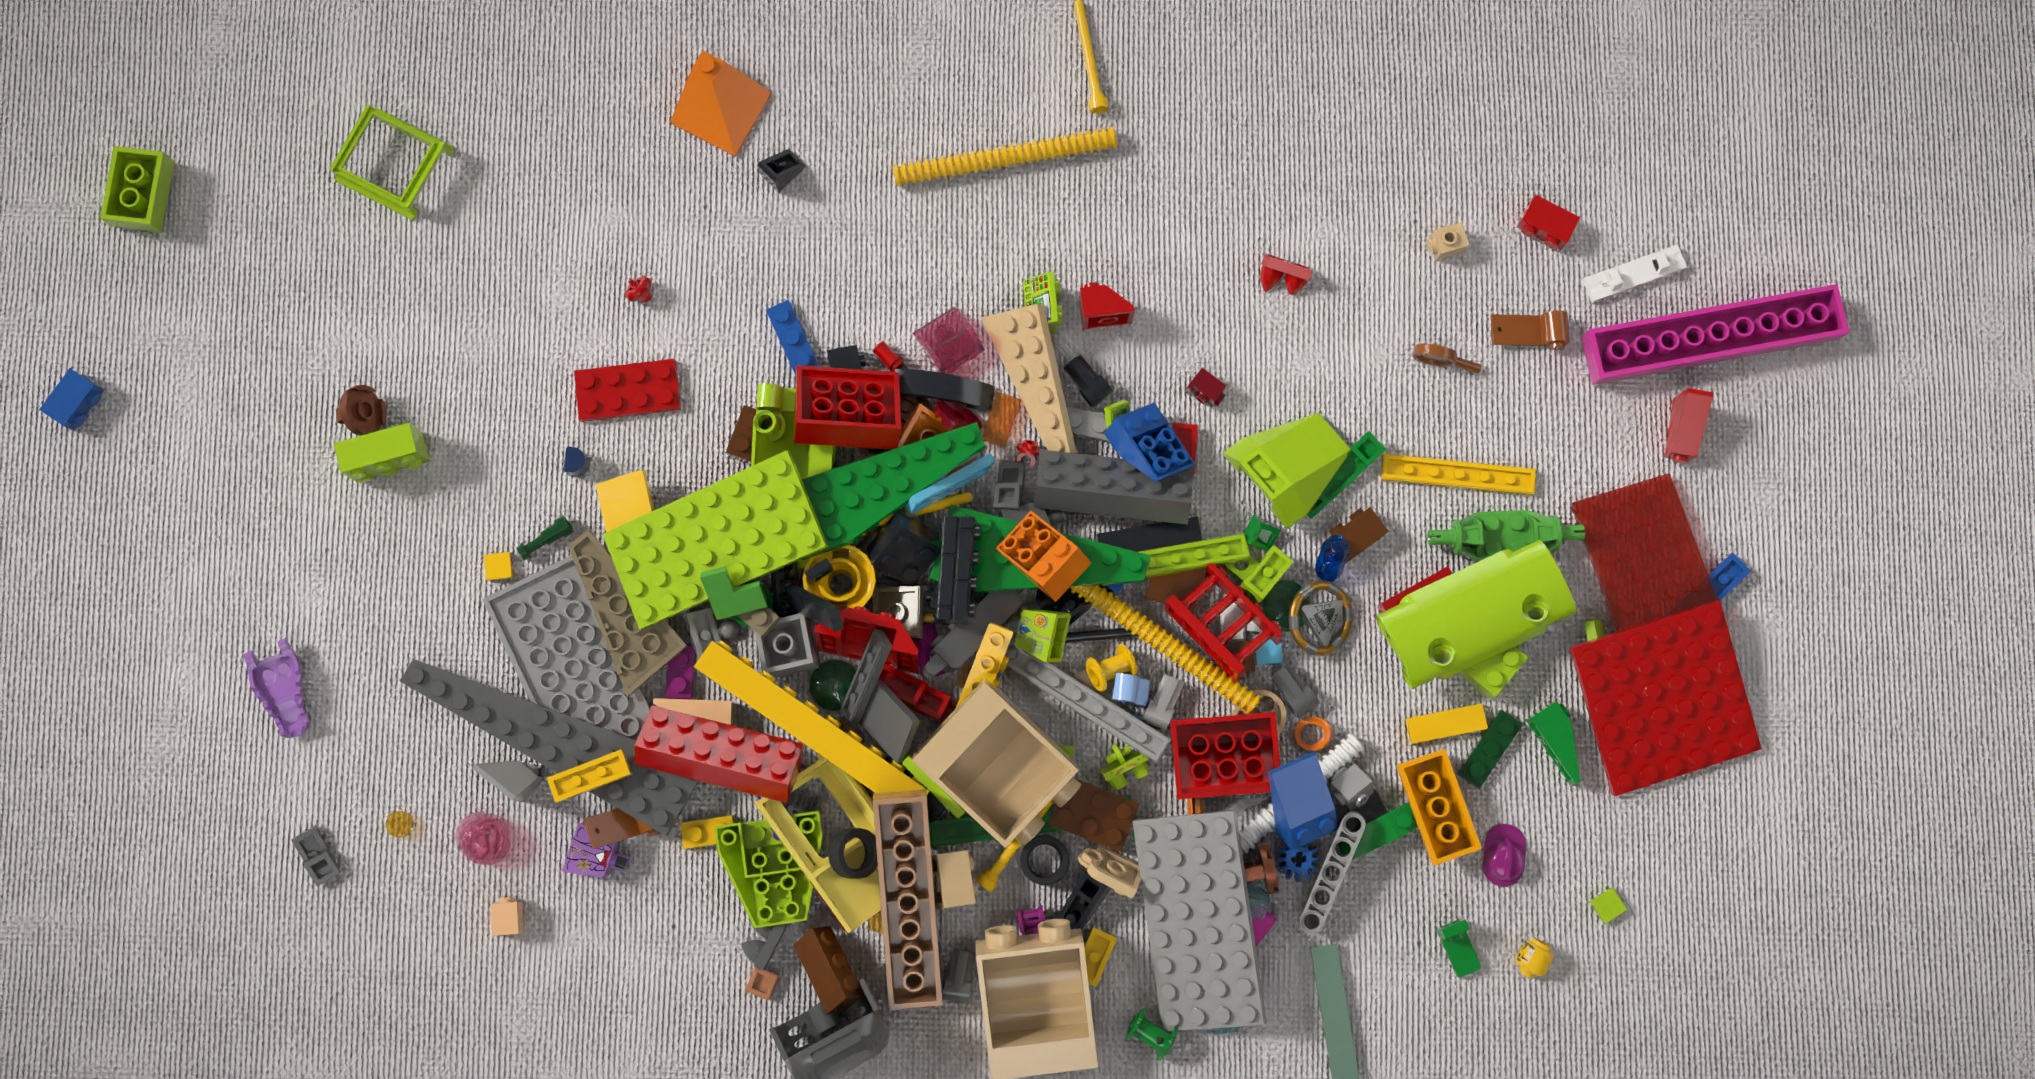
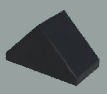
[757,149,806,193]

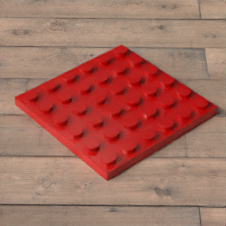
[1569,600,1762,796]

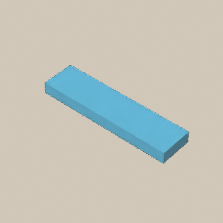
[904,453,995,515]

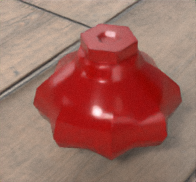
[624,275,653,303]

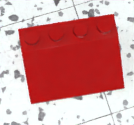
[794,365,901,449]
[1169,712,1280,800]

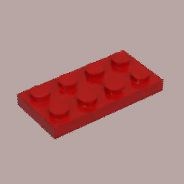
[574,359,681,422]

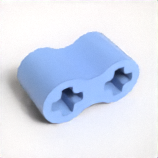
[1112,673,1151,707]

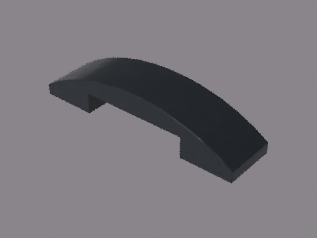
[894,369,995,412]

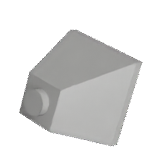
[472,760,544,802]

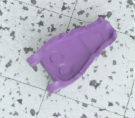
[243,638,309,738]

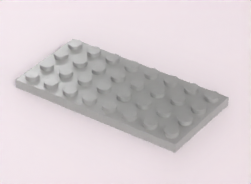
[482,555,651,741]
[1132,810,1267,1031]

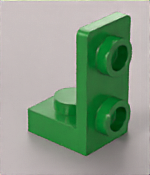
[1436,919,1481,978]

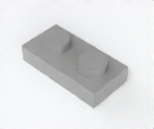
[1066,406,1109,442]

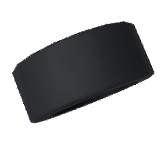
[828,828,878,879]
[1020,835,1070,885]

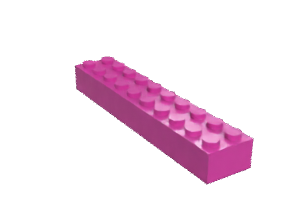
[1581,284,1850,385]

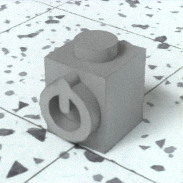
[1330,763,1374,811]

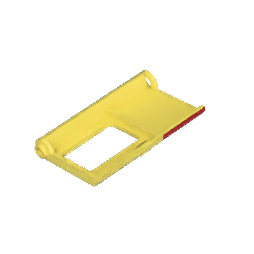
[754,754,881,934]

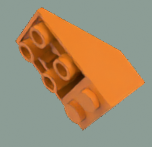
[995,511,1091,601]

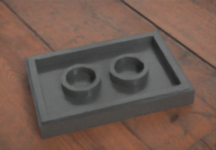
[859,678,920,764]

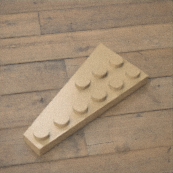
[980,303,1077,453]

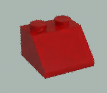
[1079,282,1135,330]

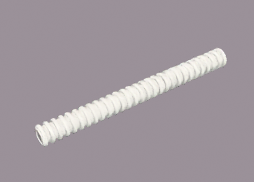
[1239,734,1365,855]

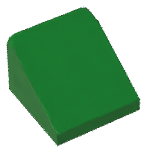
[1244,515,1281,551]

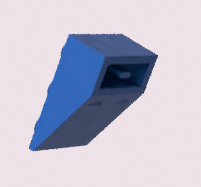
[1104,402,1196,482]

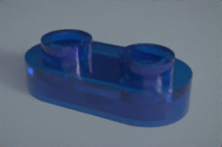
[1315,535,1350,582]

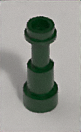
[516,515,574,560]

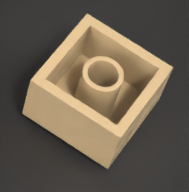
[931,850,978,909]

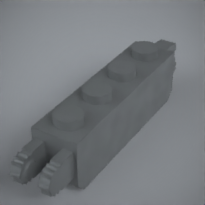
[921,589,1024,680]

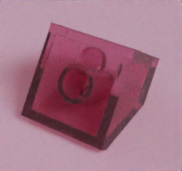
[912,307,985,374]

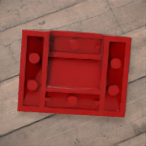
[814,606,919,674]

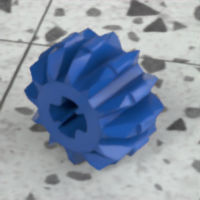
[1275,842,1320,882]

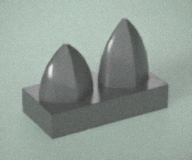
[742,921,789,971]

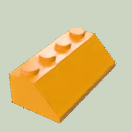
[1396,749,1482,866]

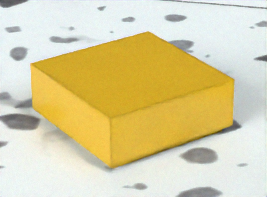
[484,552,513,581]

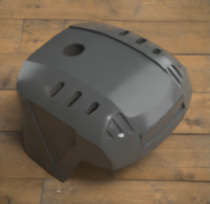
[769,978,891,1079]

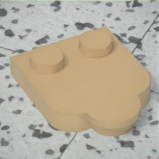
[1078,847,1141,899]

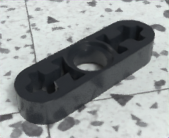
[771,562,799,618]

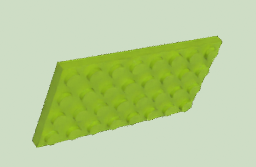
[603,450,828,630]

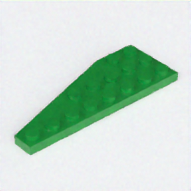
[802,422,986,560]
[929,505,1151,593]

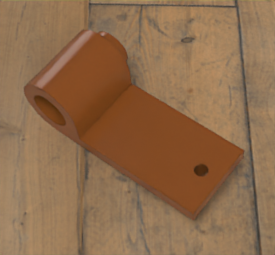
[1490,311,1570,350]
[583,809,661,849]

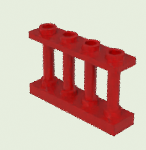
[1164,563,1283,682]

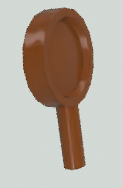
[1413,344,1481,374]

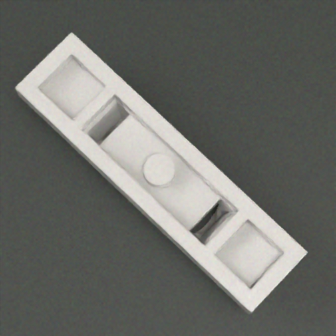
[1582,244,1687,303]

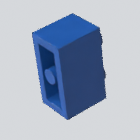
[39,368,104,431]

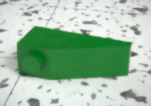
[1525,701,1580,785]
[1337,803,1418,861]

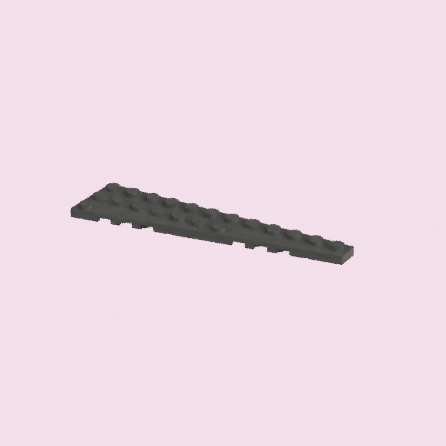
[400,659,700,836]

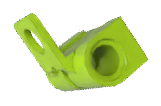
[1224,545,1294,604]

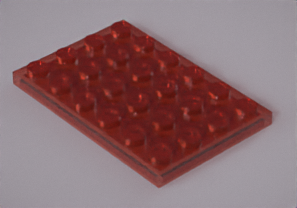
[1570,473,1718,632]

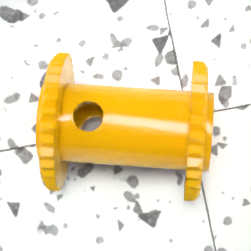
[1086,644,1138,692]

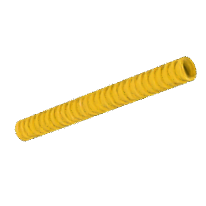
[893,127,1117,187]
[1070,584,1261,714]

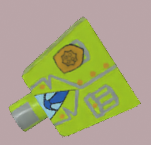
[1009,609,1071,662]

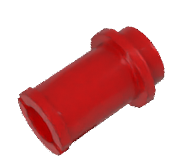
[873,341,905,372]

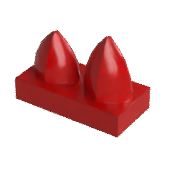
[1261,253,1313,295]

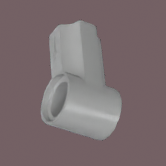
[1142,674,1184,730]

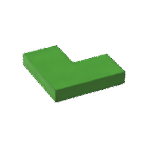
[700,566,767,620]

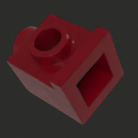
[1185,367,1227,407]

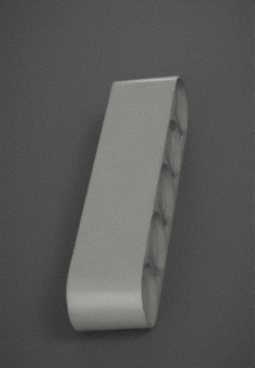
[1300,811,1366,934]

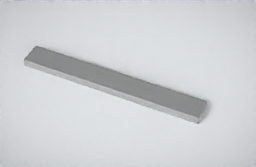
[1006,639,1172,763]

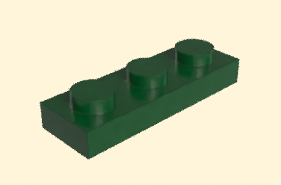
[1456,710,1523,789]

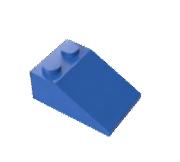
[1268,752,1338,850]

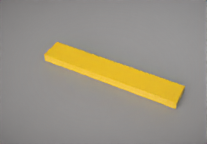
[1380,454,1536,496]

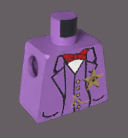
[562,823,630,878]

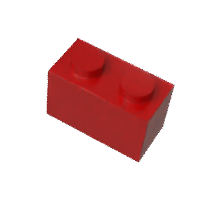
[1517,194,1581,250]

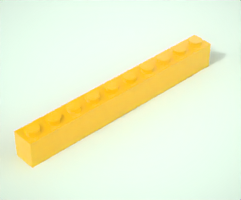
[694,640,929,794]

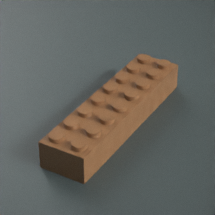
[873,789,942,1010]

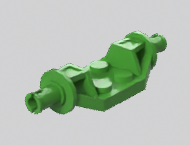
[1427,510,1585,563]

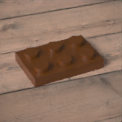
[1048,778,1140,852]

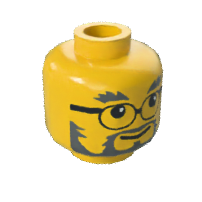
[1514,937,1554,979]

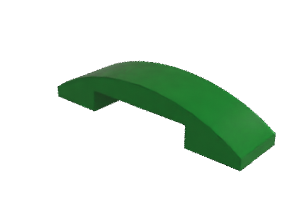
[1307,431,1386,519]

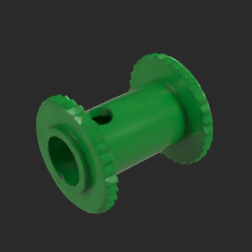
[1125,1008,1178,1061]

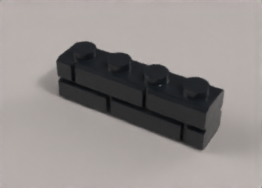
[936,516,982,625]

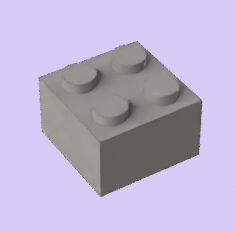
[755,613,820,678]

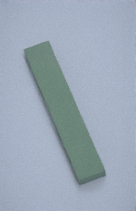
[1310,944,1360,1079]

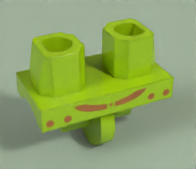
[1099,743,1149,791]

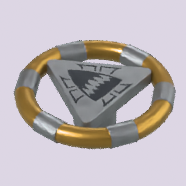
[1288,580,1353,656]

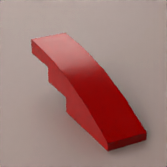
[879,664,958,724]

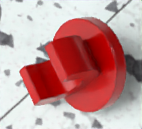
[1016,440,1042,467]

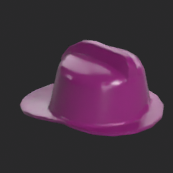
[1483,823,1526,887]

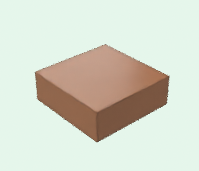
[745,966,780,1001]

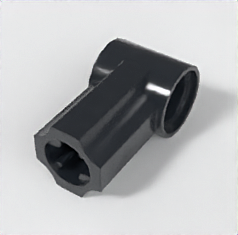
[1064,354,1113,408]

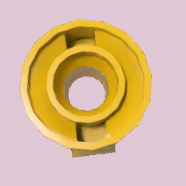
[802,545,876,612]

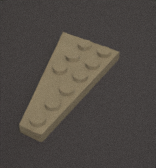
[568,529,688,697]

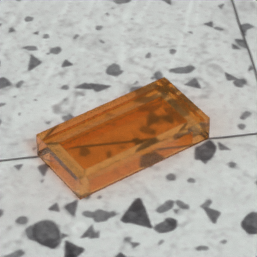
[982,392,1022,448]

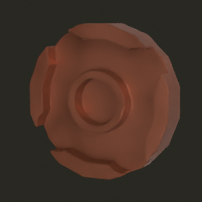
[336,385,387,436]
[1244,841,1279,895]

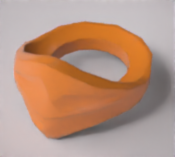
[1294,717,1333,751]

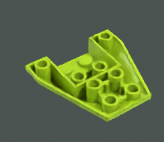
[1223,413,1351,530]
[714,811,823,928]

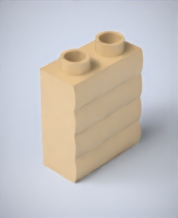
[912,677,1081,848]
[975,919,1098,1079]

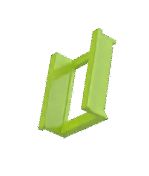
[330,104,455,221]

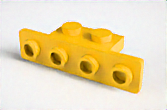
[955,622,1013,709]

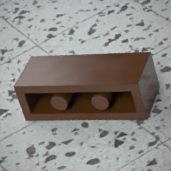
[794,926,864,1015]

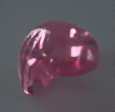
[455,812,511,865]

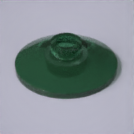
[1262,580,1311,632]
[809,659,857,711]

